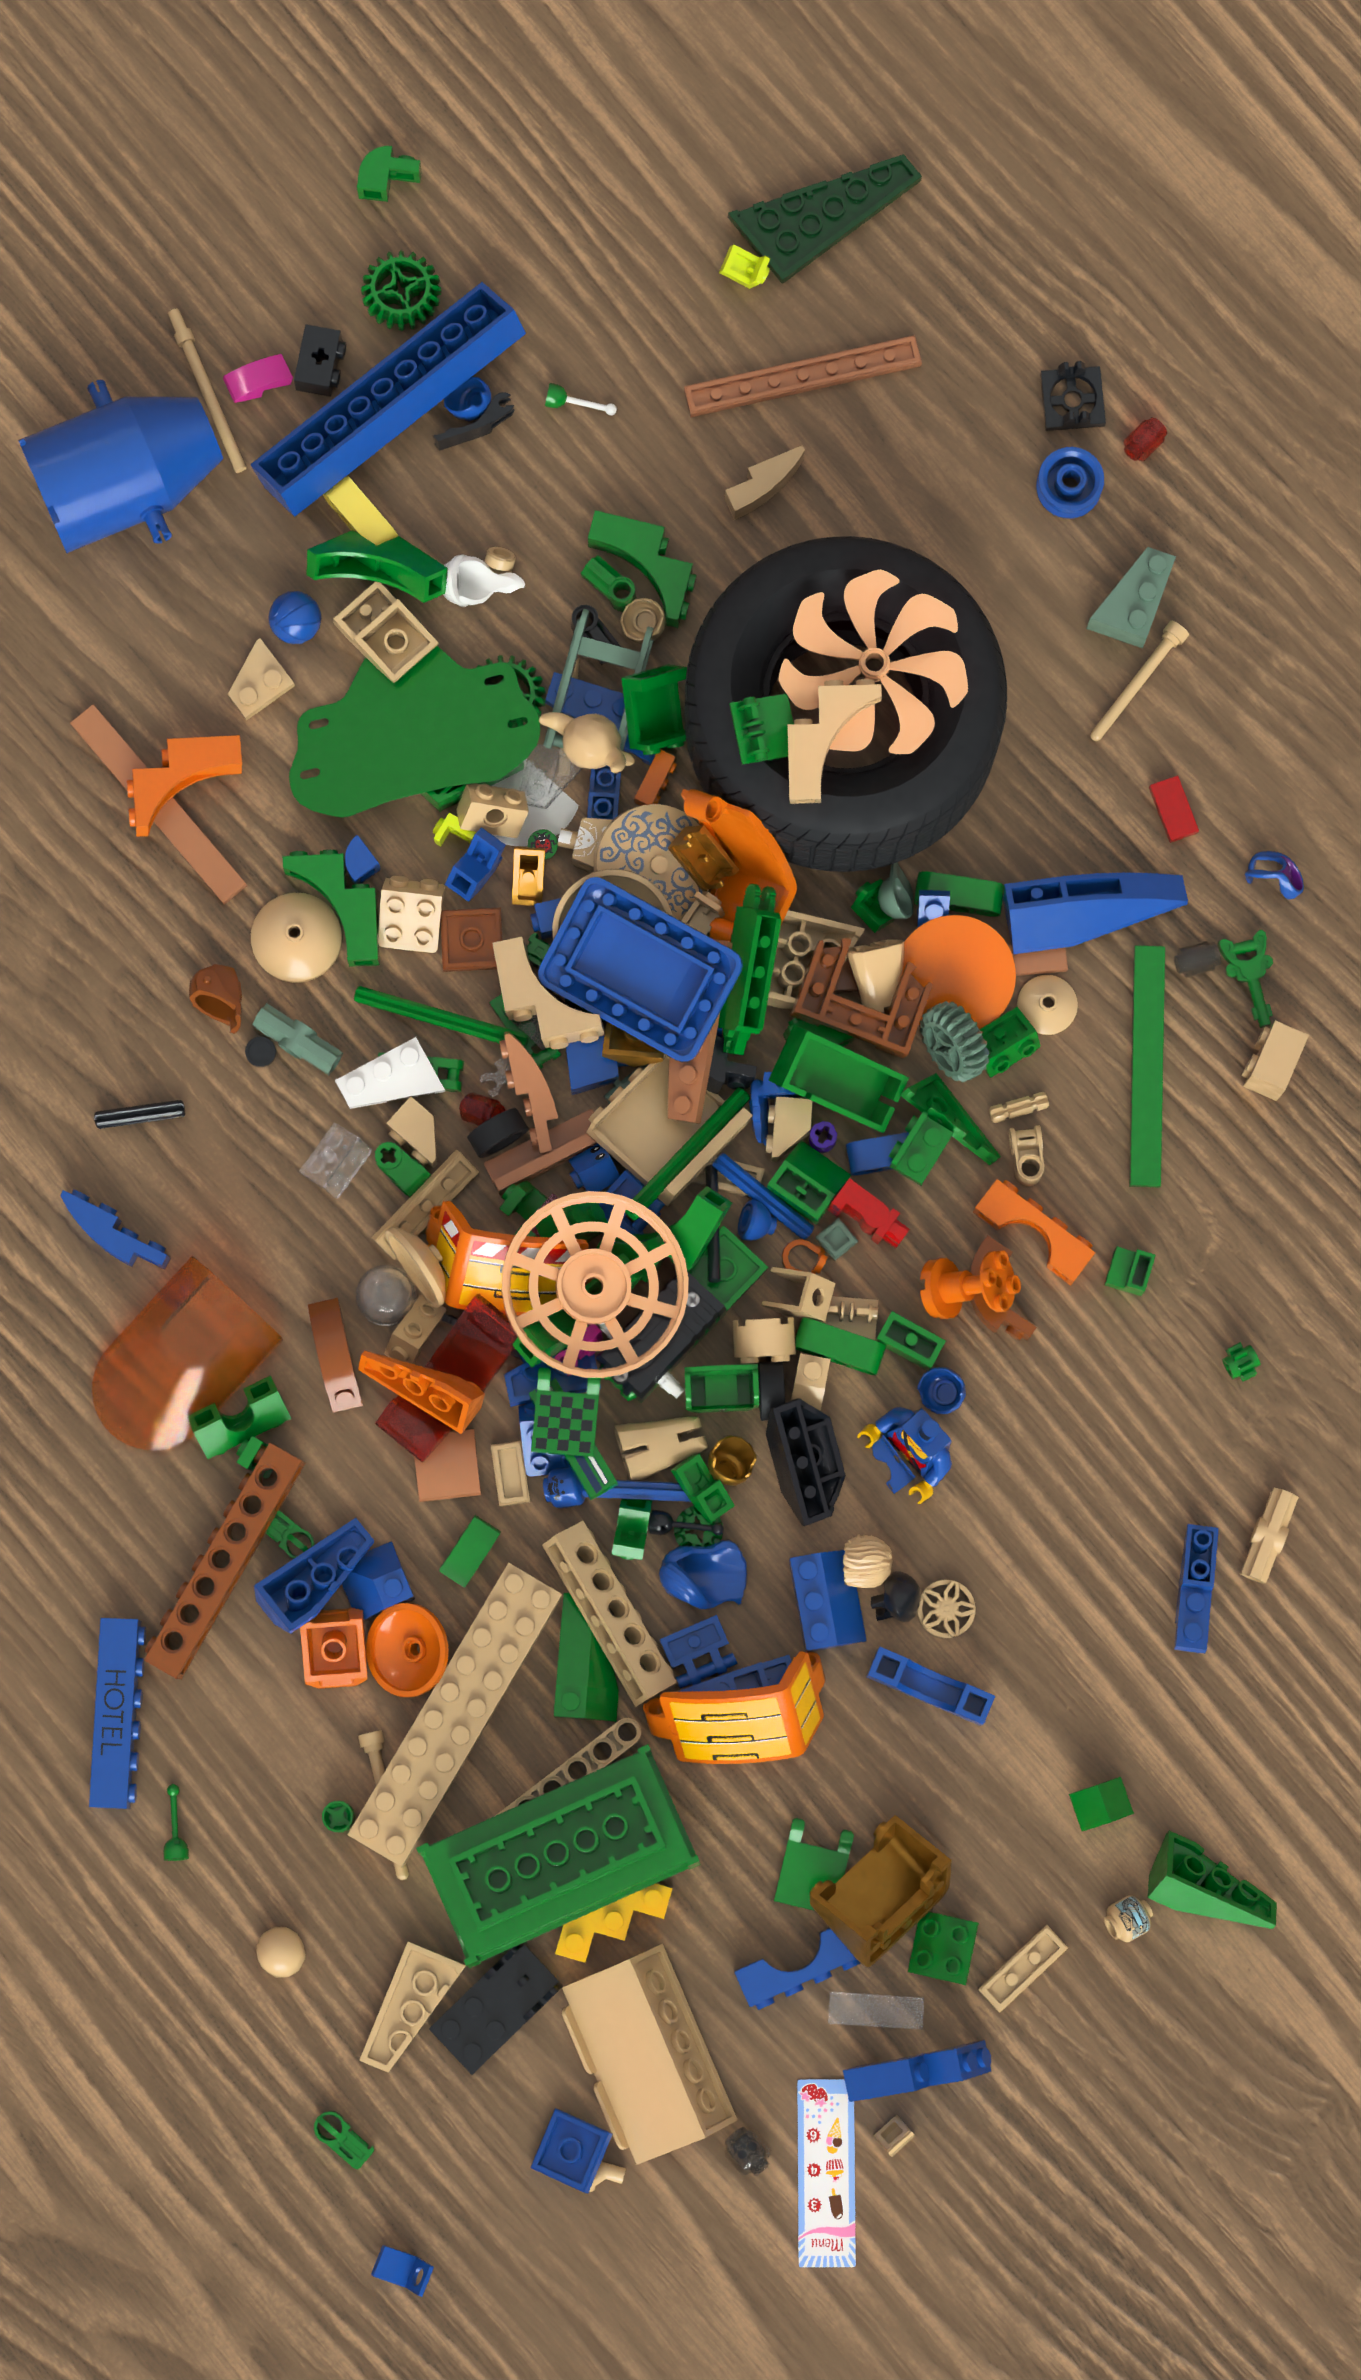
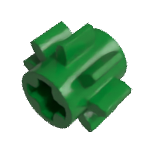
[1222,1342,1261,1382]

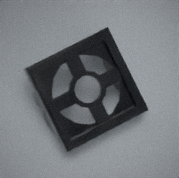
[1040,361,1106,431]

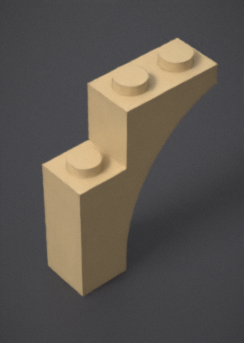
[788,679,882,804]
[492,937,605,1049]

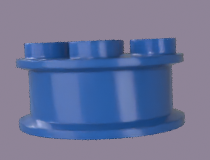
[1036,447,1104,519]

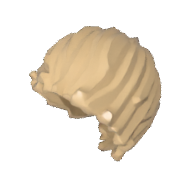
[843,1535,893,1588]

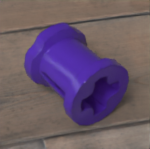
[809,1121,837,1153]

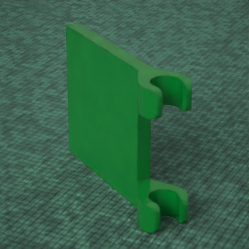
[774,1818,854,1911]

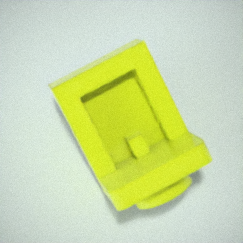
[719,244,770,289]
[432,812,476,847]

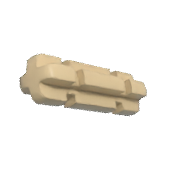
[989,1092,1049,1123]

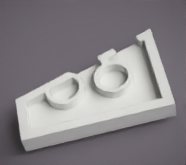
[335,1037,445,1109]

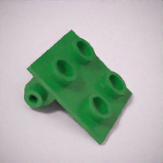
[729,694,794,765]
[908,1912,979,1985]

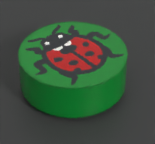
[528,829,558,861]

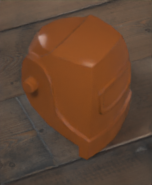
[189,964,242,1034]

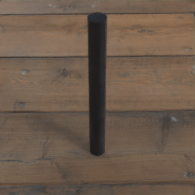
[705,1165,721,1283]

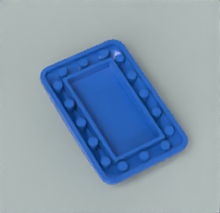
[538,877,743,1062]

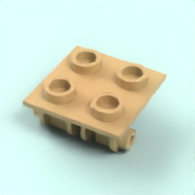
[812,1295,878,1356]

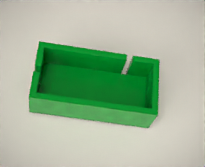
[768,1025,909,1133]

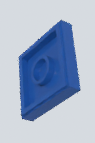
[531,2108,613,2193]

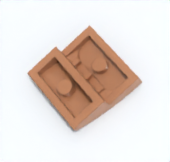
[413,1429,481,1502]

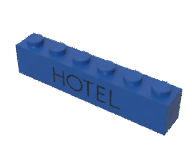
[89,1618,146,1809]

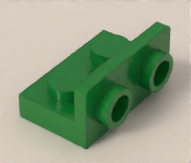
[979,1007,1041,1078]
[889,1111,953,1186]

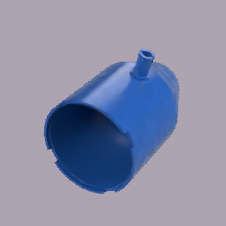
[18,380,223,553]

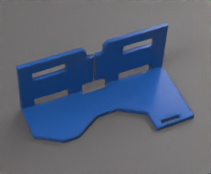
[872,1435,915,1494]

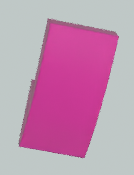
[223,354,293,403]

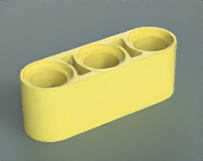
[323,476,398,546]

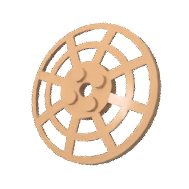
[501,1191,688,1378]

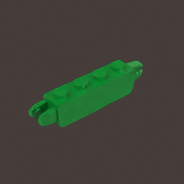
[718,883,782,1055]

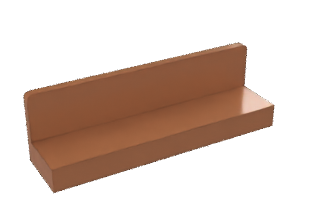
[484,1109,597,1196]

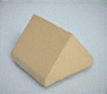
[873,2115,915,2157]

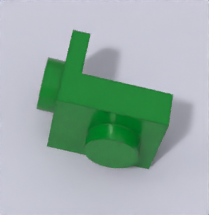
[851,878,895,933]
[499,1180,549,1220]
[236,1436,274,1479]

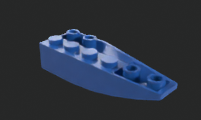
[1003,872,1188,954]

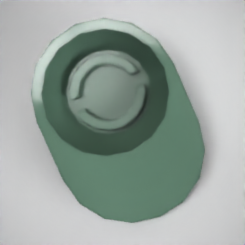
[877,862,913,919]

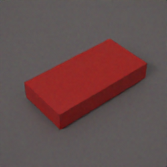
[1149,775,1199,843]

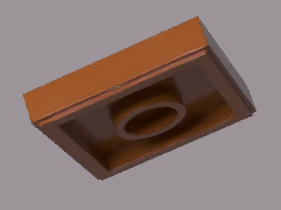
[441,907,502,972]

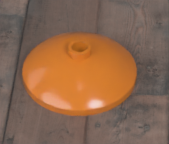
[366,1603,449,1697]

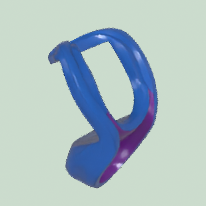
[1244,851,1304,900]

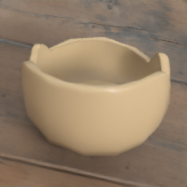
[620,598,666,644]
[256,1927,306,1978]

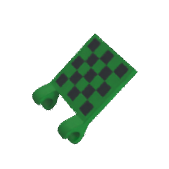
[531,1368,601,1457]

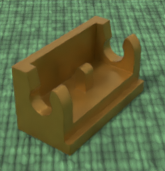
[667,825,739,891]

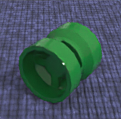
[322,1801,355,1832]

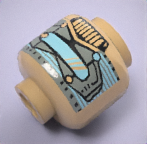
[1104,1895,1153,1942]

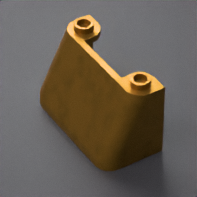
[809,1815,952,1967]

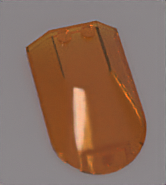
[92,1256,283,1450]

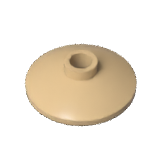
[1017,975,1078,1035]

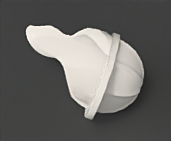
[443,554,526,607]

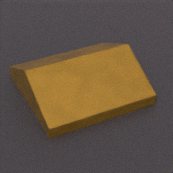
[602,1022,664,1067]

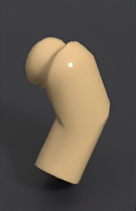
[589,2162,626,2192]

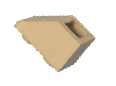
[386,1096,438,1168]
[766,1097,813,1162]

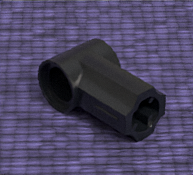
[571,605,621,666]

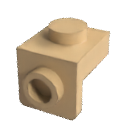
[681,891,725,936]

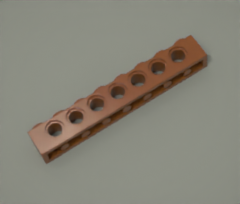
[144,1443,306,1680]

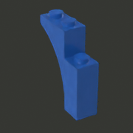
[843,2040,992,2102]

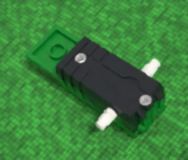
[596,1225,768,1403]

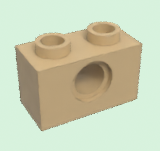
[456,783,529,838]

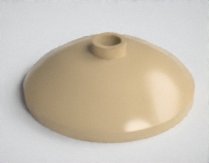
[251,893,342,983]
[385,1227,446,1308]

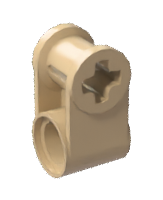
[1009,1125,1045,1187]

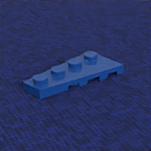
[545,672,655,766]

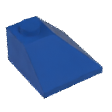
[342,1541,415,1620]

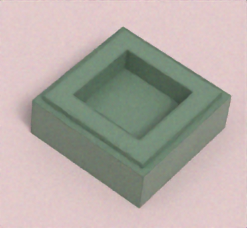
[815,1218,858,1261]

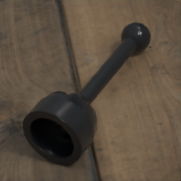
[649,1510,724,1535]

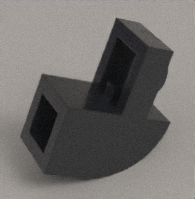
[706,1036,757,1094]

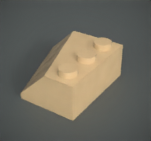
[767,910,865,1009]

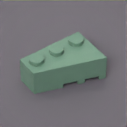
[1086,547,1176,649]

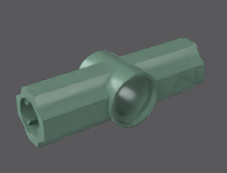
[252,1003,343,1076]

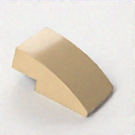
[333,582,439,683]

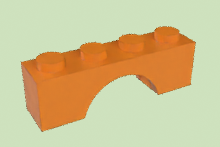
[973,1179,1096,1286]

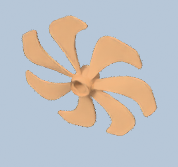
[778,569,968,754]

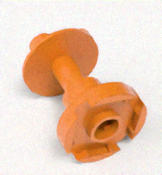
[920,1250,1021,1320]

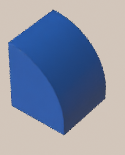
[345,835,381,884]

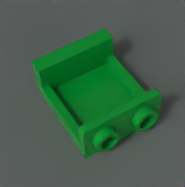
[621,664,687,755]

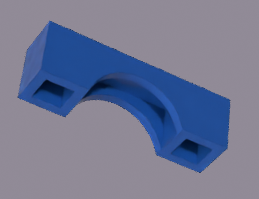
[866,1647,995,1726]
[734,1928,861,2010]

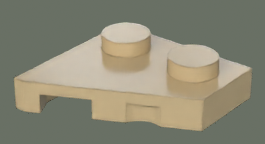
[228,638,295,721]

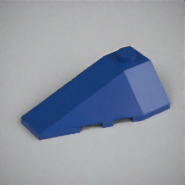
[254,1518,374,1634]

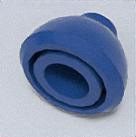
[738,1199,777,1241]

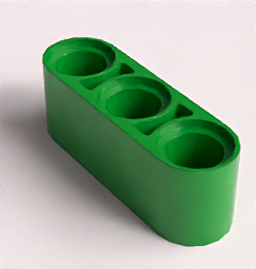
[914,871,1004,917]
[795,1317,887,1376]

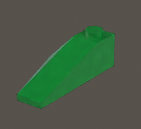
[554,1593,619,1722]
[1147,1830,1277,1929]

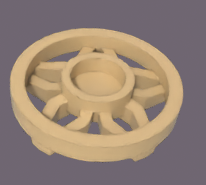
[917,1580,976,1638]

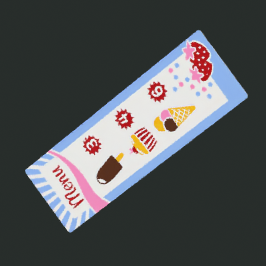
[797,2079,856,2267]

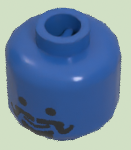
[543,1466,586,1509]

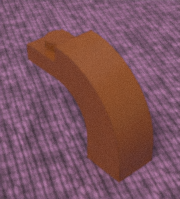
[969,1235,1037,1341]
[308,1298,363,1413]

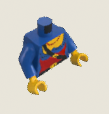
[857,1407,952,1504]

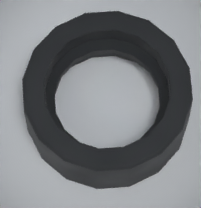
[467,1108,529,1158]
[758,1362,785,1421]

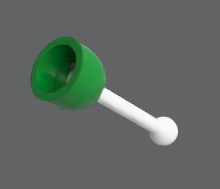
[545,383,617,415]

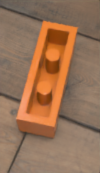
[634,750,677,806]

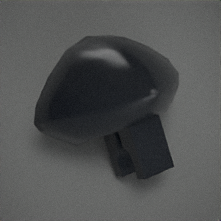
[871,1571,921,1622]

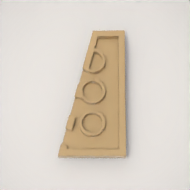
[359,1941,466,2073]

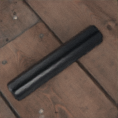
[94,1100,185,1129]

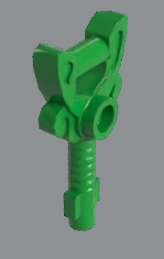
[1217,930,1273,1028]

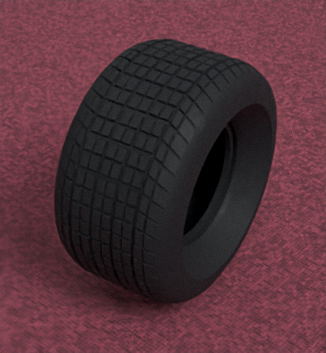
[684,536,1007,872]

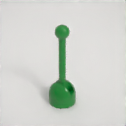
[163,1784,189,1861]

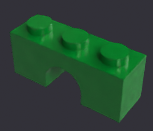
[187,1375,292,1459]

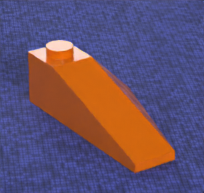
[358,1350,485,1434]

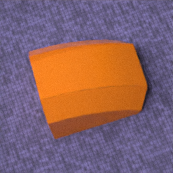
[300,1607,368,1689]

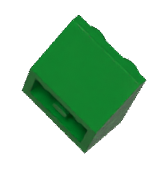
[767,1140,851,1225]

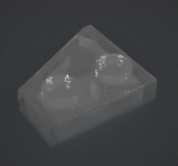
[518,744,582,809]

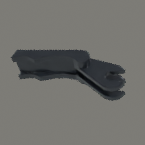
[433,392,515,451]

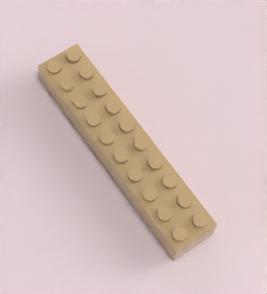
[348,1562,562,1867]

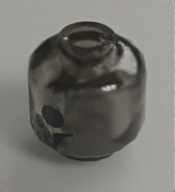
[724,2127,771,2176]

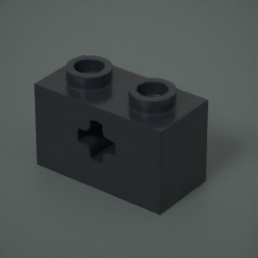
[294,324,346,397]

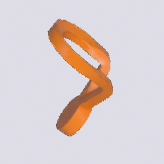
[781,1239,828,1274]

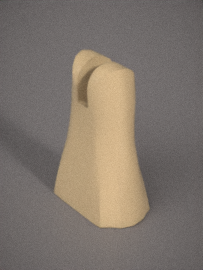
[847,939,904,1015]
[614,1416,708,1481]

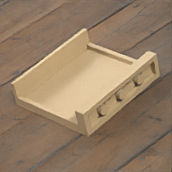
[586,1054,753,1206]

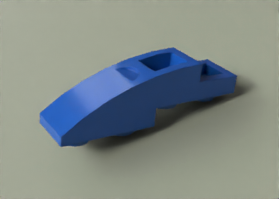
[60,1189,170,1269]
[1174,1524,1219,1654]
[678,1655,792,1692]

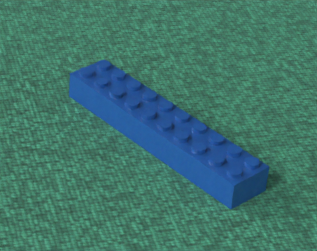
[250,282,526,517]

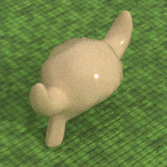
[539,712,635,773]

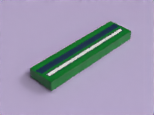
[529,1378,618,1500]

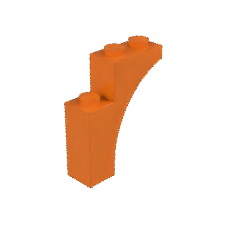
[127,735,242,837]

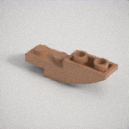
[499,1031,558,1153]

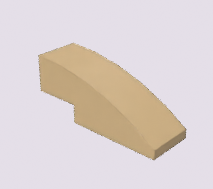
[725,445,805,520]

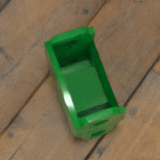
[684,1364,759,1413]

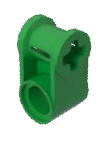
[375,1142,431,1198]

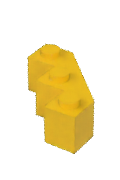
[555,1884,673,1963]

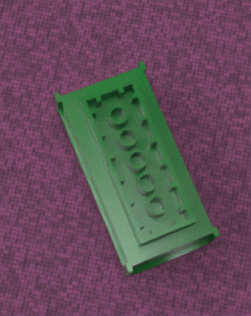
[416,1744,701,1968]

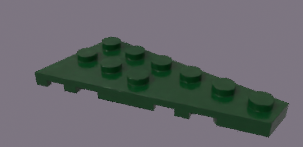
[728,154,922,284]

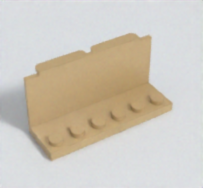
[562,1944,737,2165]

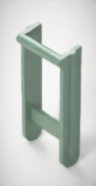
[543,609,654,751]

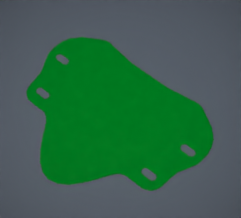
[289,646,540,818]

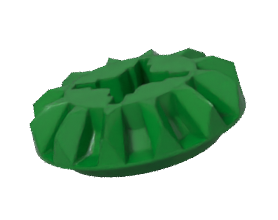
[674,1506,723,1547]

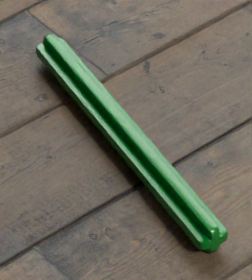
[354,986,528,1048]
[625,1088,750,1220]

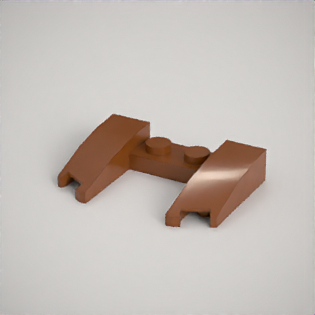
[790,938,933,1059]

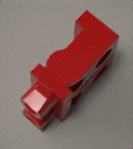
[827,1178,910,1249]

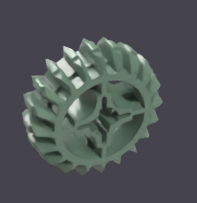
[920,1001,989,1082]

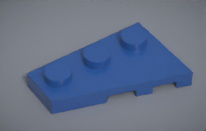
[504,1354,601,1407]

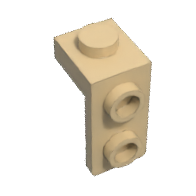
[384,1294,447,1364]

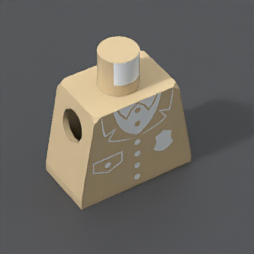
[557,818,612,873]

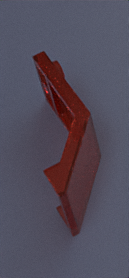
[375,1294,518,1462]

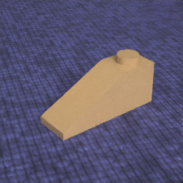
[791,1353,831,1411]

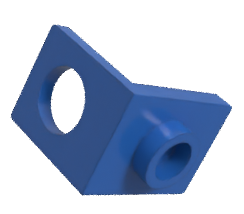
[371,2245,434,2297]

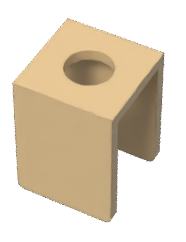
[762,1267,835,1322]

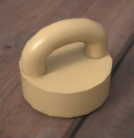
[484,547,516,574]

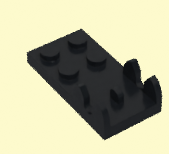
[429,1943,563,2075]

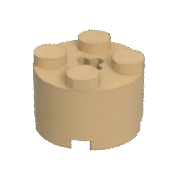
[732,1317,796,1364]

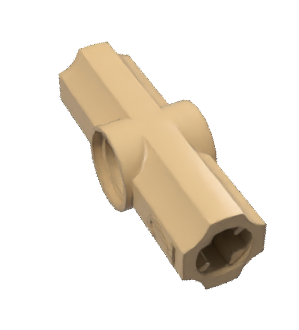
[1240,1487,1299,1584]

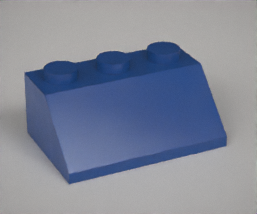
[789,1550,867,1652]

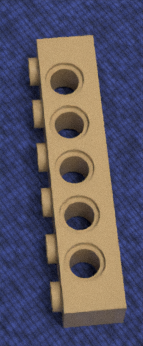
[542,1521,677,1707]

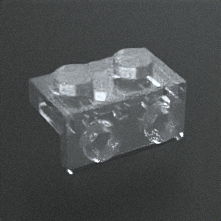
[299,1123,372,1199]

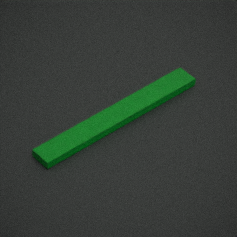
[1129,945,1165,1188]

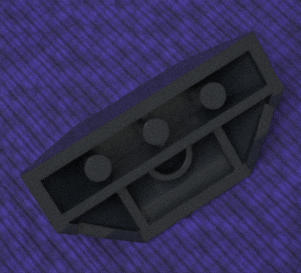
[766,1398,846,1526]

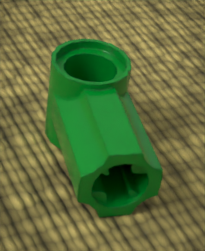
[581,555,637,612]

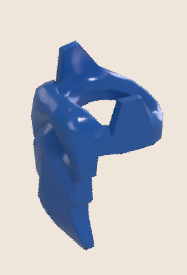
[749,1072,797,1146]

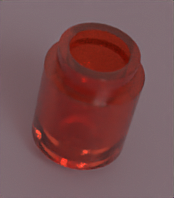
[1123,417,1167,462]
[459,1092,506,1126]

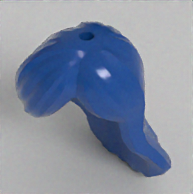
[659,1540,747,1609]

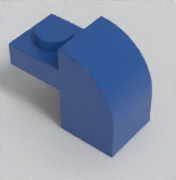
[444,827,506,902]

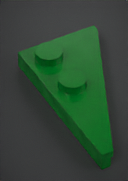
[900,1073,1001,1165]

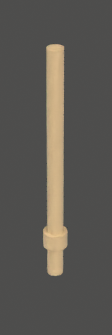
[168,308,246,473]

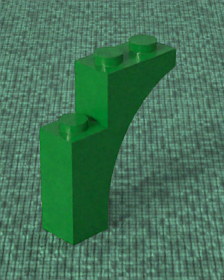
[588,510,697,628]
[306,530,448,603]
[282,850,380,967]
[596,1186,733,1283]
[512,1253,643,1367]

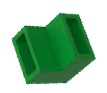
[1104,1246,1156,1296]
[1069,1777,1134,1832]

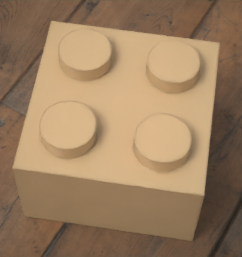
[1242,1020,1309,1101]

